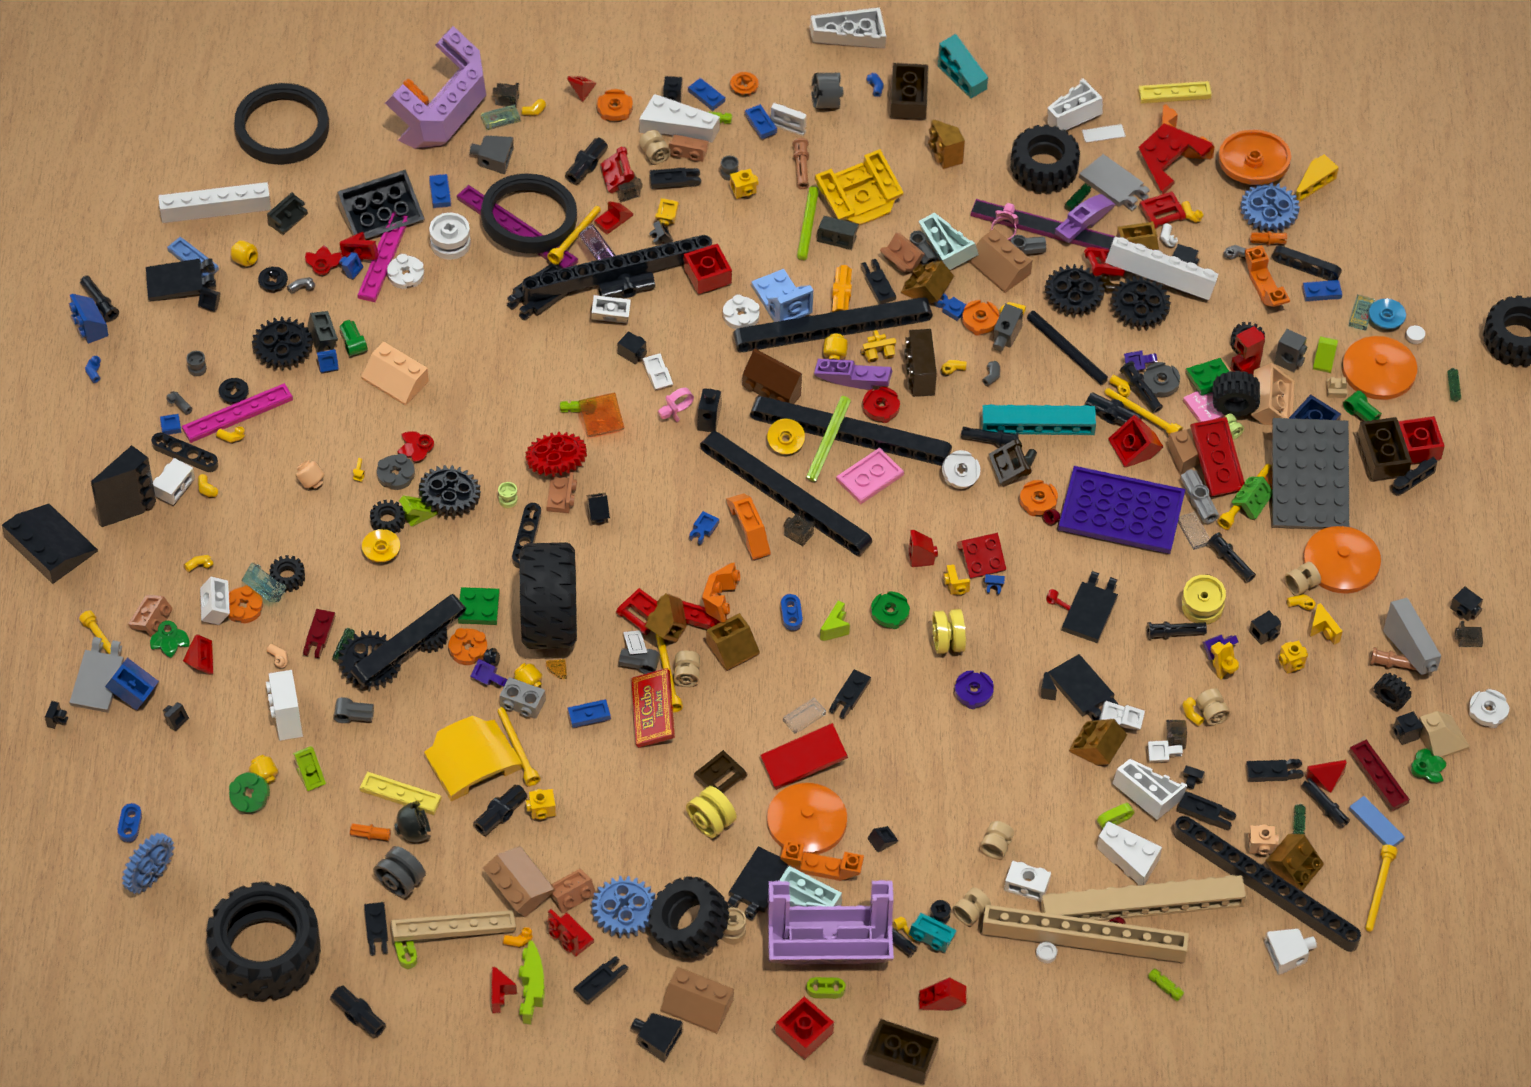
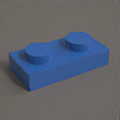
[688,78,725,111]
[745,104,777,139]
[429,174,451,208]
[1302,280,1342,302]
[568,699,611,728]

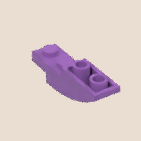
[1055,194,1115,243]
[814,359,892,390]

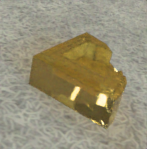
[546,659,567,679]

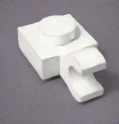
[1148,741,1183,763]

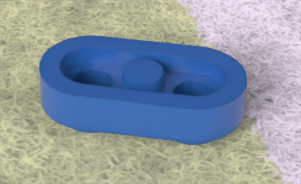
[781,594,803,630]
[117,803,142,842]

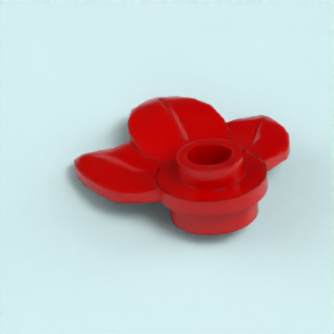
[305,245,342,275]
[397,431,434,462]

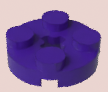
[954,670,994,709]

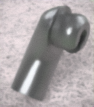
[1224,245,1246,259]
[287,277,315,294]

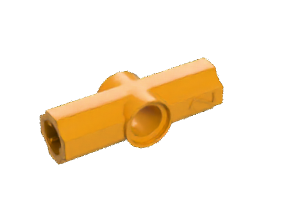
[832,265,852,312]

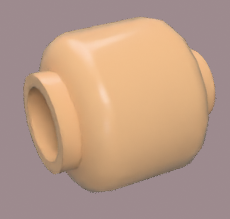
[296,460,324,489]

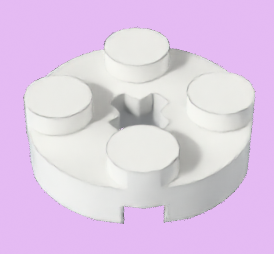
[387,254,424,289]
[723,295,759,330]
[942,450,980,489]
[1469,689,1509,728]

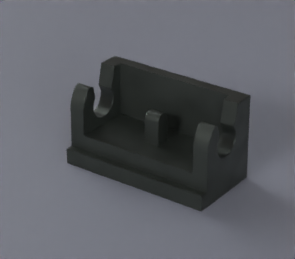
[267,192,308,235]
[817,216,859,250]
[308,311,338,353]

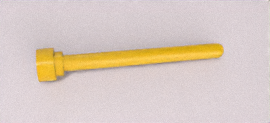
[547,206,601,265]
[1104,388,1183,436]
[1217,464,1272,530]
[79,610,111,654]
[656,634,683,713]
[498,707,541,786]
[1365,845,1398,932]

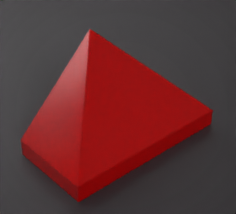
[567,76,596,102]
[183,634,214,675]
[1305,760,1347,793]

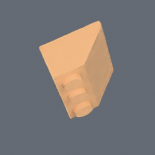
[361,342,429,406]
[1251,363,1294,425]

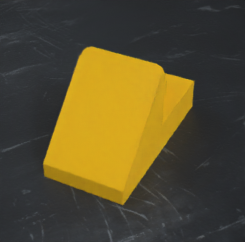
[1310,603,1343,645]

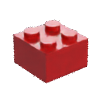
[684,243,732,294]
[1398,416,1445,464]
[775,996,834,1059]

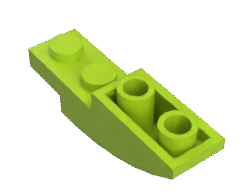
[519,941,545,1025]

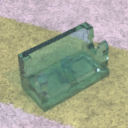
[242,563,286,602]

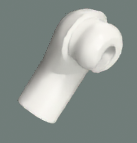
[1160,224,1178,247]

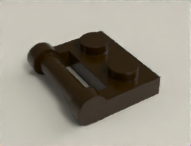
[989,439,1032,486]
[694,750,748,793]

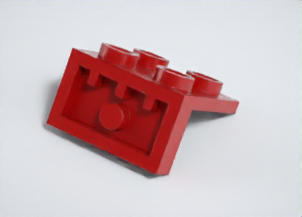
[957,532,1006,578]
[548,909,594,957]

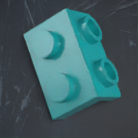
[909,912,957,952]

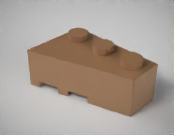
[1168,428,1200,475]

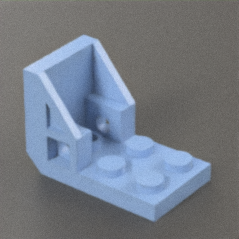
[751,269,814,322]

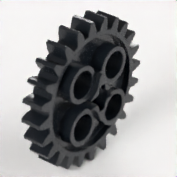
[1045,264,1105,317]
[1110,276,1171,330]
[252,317,313,370]
[419,465,481,517]
[338,630,402,691]

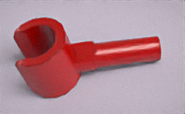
[1046,589,1071,611]

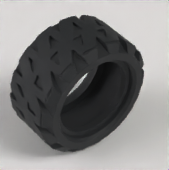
[520,542,577,649]
[206,882,321,1000]

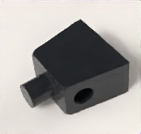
[697,388,722,432]
[631,1013,683,1063]

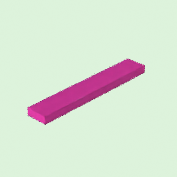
[357,213,408,303]
[182,383,293,443]

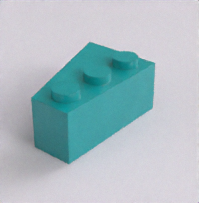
[937,34,988,99]

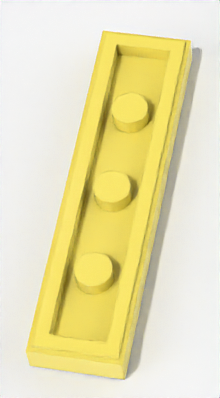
[1139,81,1212,104]
[360,772,442,815]

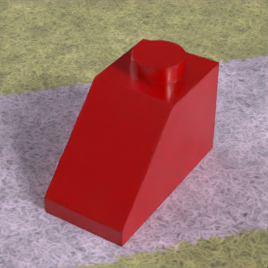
[908,530,938,567]

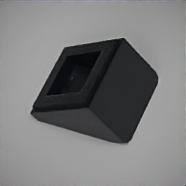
[1041,672,1057,700]
[868,826,898,852]

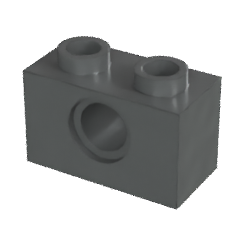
[1274,329,1308,373]

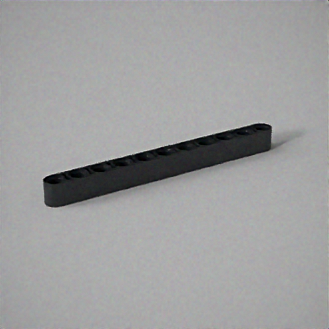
[522,235,712,301]
[733,297,933,352]
[750,396,952,466]
[700,431,873,556]
[1174,816,1361,952]

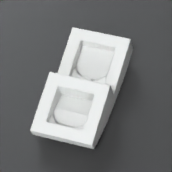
[642,353,673,390]
[1100,701,1145,730]

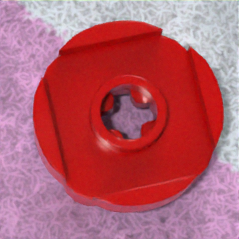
[863,387,900,423]

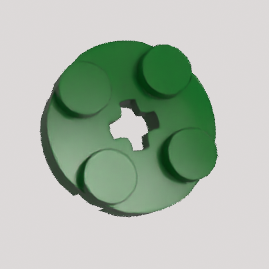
[871,591,910,629]
[229,772,270,813]

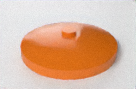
[1219,130,1291,185]
[1342,336,1417,400]
[1303,526,1381,593]
[767,783,847,855]

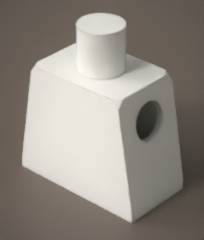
[1264,929,1317,975]

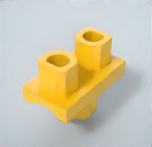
[861,330,896,362]
[1211,642,1239,680]

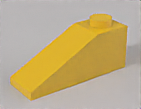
[1296,154,1339,202]

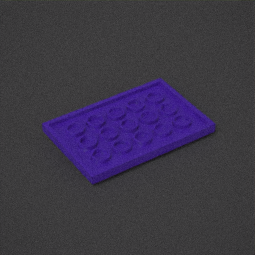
[1058,466,1186,554]

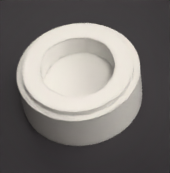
[1406,325,1425,344]
[1036,942,1057,963]

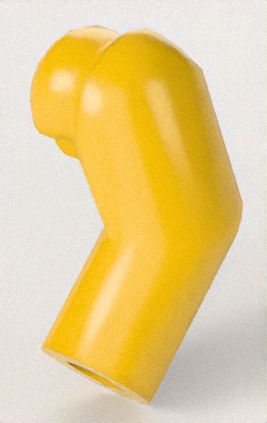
[522,99,546,116]
[1109,374,1131,397]
[198,474,218,497]
[1287,594,1316,610]

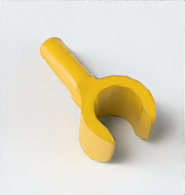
[353,458,365,482]
[893,917,916,942]

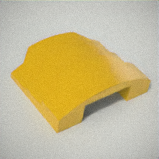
[815,149,904,225]
[424,716,522,801]

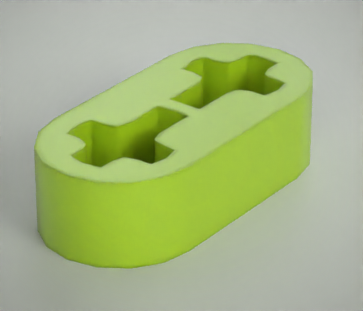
[1097,803,1135,829]
[394,940,417,969]
[806,977,846,999]

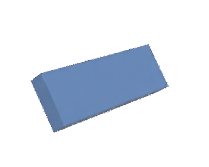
[167,237,219,278]
[1349,796,1405,847]

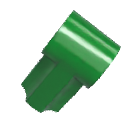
[339,320,368,356]
[1343,391,1382,421]

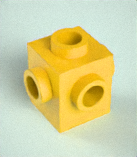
[730,169,759,199]
[1278,640,1308,674]
[526,789,556,819]

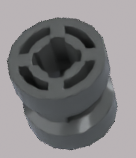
[720,155,739,181]
[186,350,207,377]

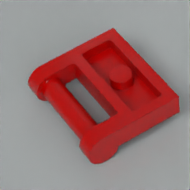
[600,147,635,194]
[1139,191,1186,229]
[1084,247,1125,276]
[616,588,658,635]

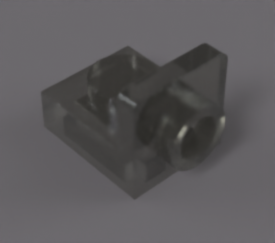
[618,173,643,203]
[1455,621,1483,647]
[1166,720,1187,749]

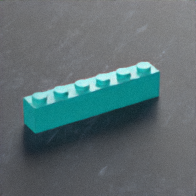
[981,404,1096,435]

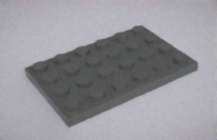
[1272,418,1349,529]

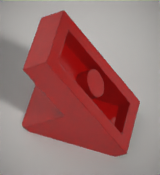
[594,201,633,235]
[339,232,379,260]
[492,967,517,1013]

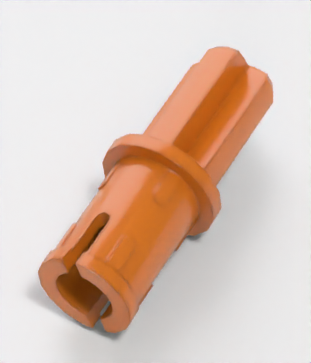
[1250,231,1287,245]
[350,824,391,842]

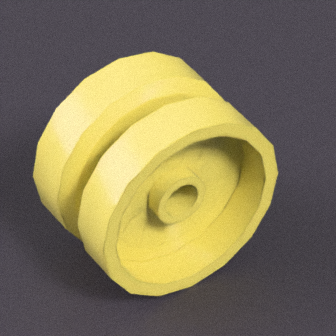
[1182,575,1226,625]
[932,609,966,654]
[686,786,737,838]

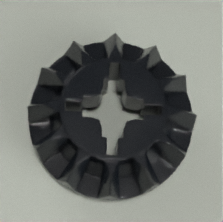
[258,267,288,292]
[219,378,249,404]

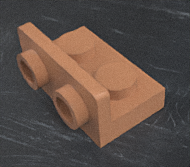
[669,134,709,162]
[880,232,925,272]
[546,472,577,513]
[128,595,173,637]
[550,869,596,913]

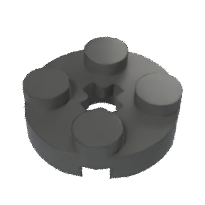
[1144,362,1180,397]
[377,453,415,490]

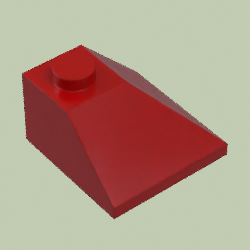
[1108,415,1163,467]

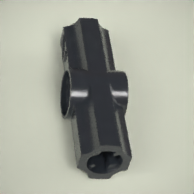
[565,137,608,185]
[598,272,655,298]
[1085,392,1142,425]
[473,784,527,835]
[330,985,386,1038]

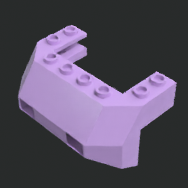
[385,26,486,149]
[768,880,894,964]

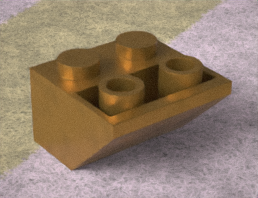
[928,119,965,169]
[1116,222,1159,251]
[901,261,955,303]
[645,593,687,642]
[706,613,760,671]
[1069,719,1128,765]
[1266,834,1324,891]

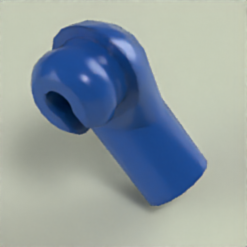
[867,73,884,97]
[85,356,101,383]

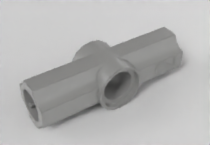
[1181,469,1219,524]

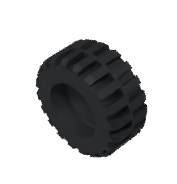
[1010,124,1080,193]
[1483,296,1531,367]
[648,876,729,958]

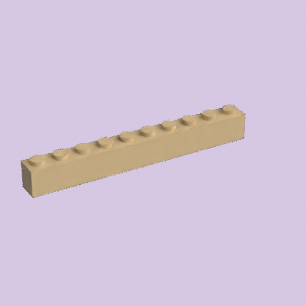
[1041,875,1246,921]
[982,905,1189,963]

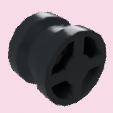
[930,900,951,924]

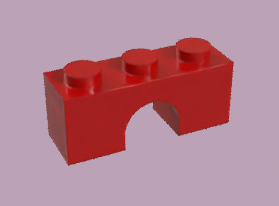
[1230,326,1265,374]

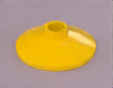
[767,419,805,455]
[362,529,400,562]

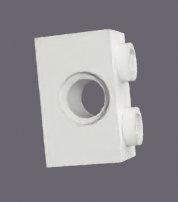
[591,295,631,324]
[200,577,230,625]
[1004,861,1051,902]

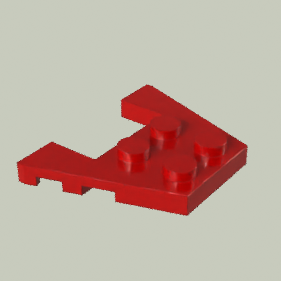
[1138,123,1214,194]

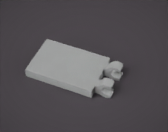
[1079,154,1150,211]
[69,637,124,713]

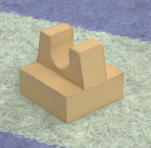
[1326,377,1347,398]

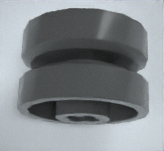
[373,846,426,898]

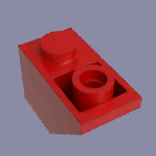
[919,977,967,1011]

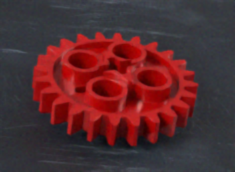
[525,432,587,477]

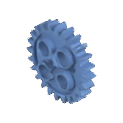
[1240,183,1300,233]
[122,833,175,894]
[592,876,656,938]

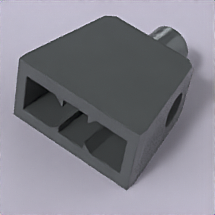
[470,136,514,174]
[993,303,1023,351]

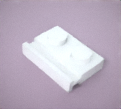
[771,103,807,136]

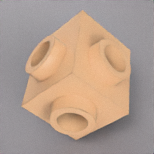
[1248,825,1279,855]

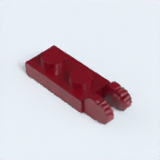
[303,609,336,658]

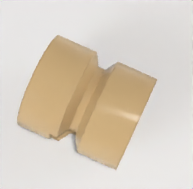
[639,130,671,164]
[1284,562,1321,596]
[674,650,700,687]
[1196,688,1231,726]
[980,821,1014,859]
[953,887,991,926]
[722,907,746,945]

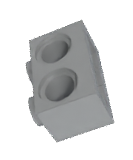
[499,677,546,719]

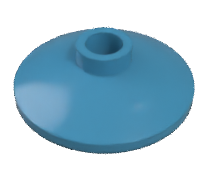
[1369,298,1406,329]

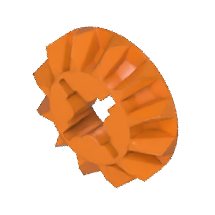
[730,72,759,96]

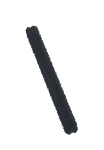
[1027,310,1108,385]

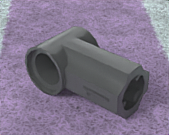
[909,231,938,265]
[1011,235,1047,254]
[619,648,660,674]
[333,697,374,723]

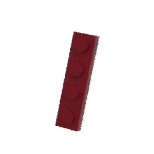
[1349,739,1410,811]

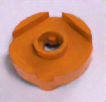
[597,89,633,121]
[962,300,999,336]
[1020,480,1058,516]
[227,585,263,623]
[448,628,488,665]

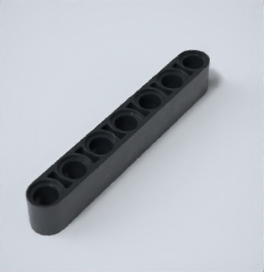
[350,594,467,687]

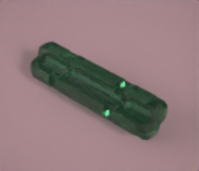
[1447,368,1462,402]
[332,628,355,663]
[1293,804,1306,834]

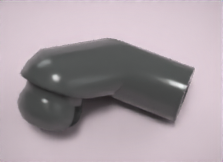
[982,361,1000,386]
[166,391,192,415]

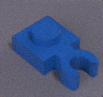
[934,293,967,321]
[689,511,719,545]

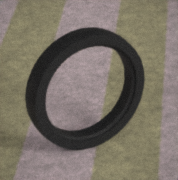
[234,83,329,165]
[481,173,577,254]

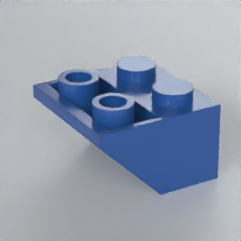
[69,294,109,344]
[105,657,159,710]

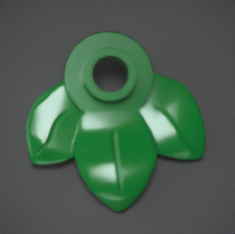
[150,621,190,658]
[1411,748,1447,783]

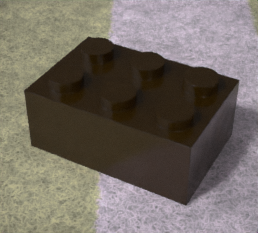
[890,63,928,119]
[904,329,937,397]
[1357,417,1412,481]
[866,1019,939,1084]

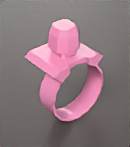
[991,203,1019,241]
[658,388,694,422]

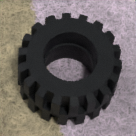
[1213,371,1260,417]

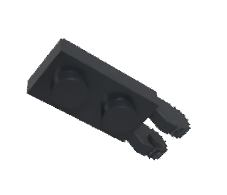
[650,168,701,189]
[861,258,896,305]
[1392,457,1437,496]
[829,669,871,719]
[1246,759,1304,782]
[1178,791,1237,830]
[364,902,388,955]
[574,956,628,1005]

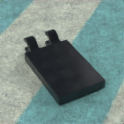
[145,258,216,302]
[507,263,572,321]
[1061,571,1118,644]
[1048,654,1118,721]
[728,846,789,921]

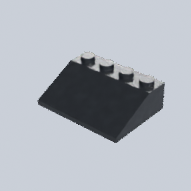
[336,169,425,239]
[91,445,156,527]
[2,504,98,584]

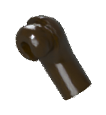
[1100,274,1119,293]

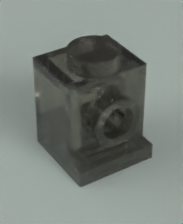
[492,83,520,108]
[783,514,814,547]

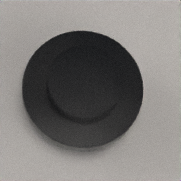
[484,648,500,666]

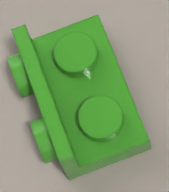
[1232,477,1272,519]

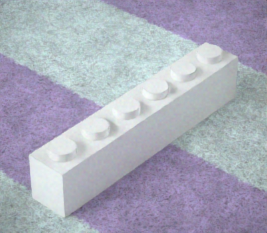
[158,182,271,223]
[1105,237,1218,300]

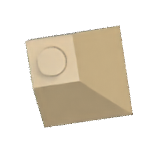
[1419,711,1470,758]

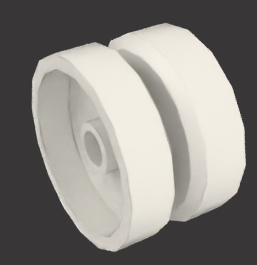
[429,212,471,260]

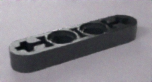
[1272,246,1342,281]
[151,433,218,472]
[512,503,541,569]

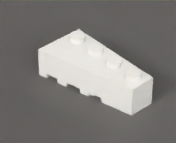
[810,8,886,48]
[639,94,720,143]

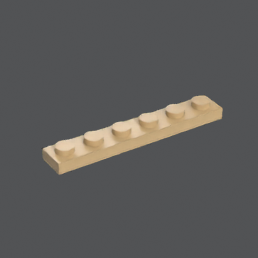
[391,910,516,942]

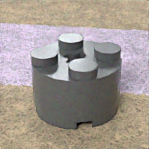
[811,72,844,109]

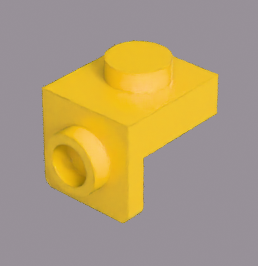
[655,198,679,225]
[943,564,970,595]

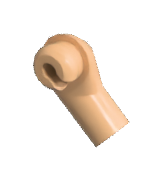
[267,644,288,668]

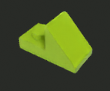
[1313,336,1338,373]
[399,495,437,526]
[820,601,850,641]
[293,746,326,791]

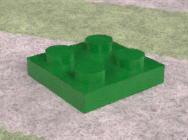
[1186,358,1229,395]
[458,587,500,625]

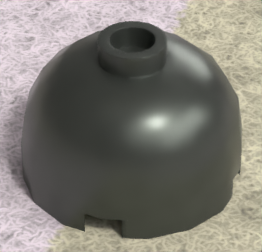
[395,801,431,842]

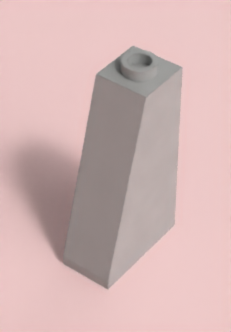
[1383,598,1441,675]

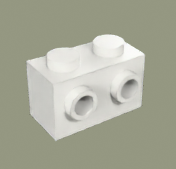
[153,458,195,505]

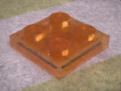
[578,392,624,438]

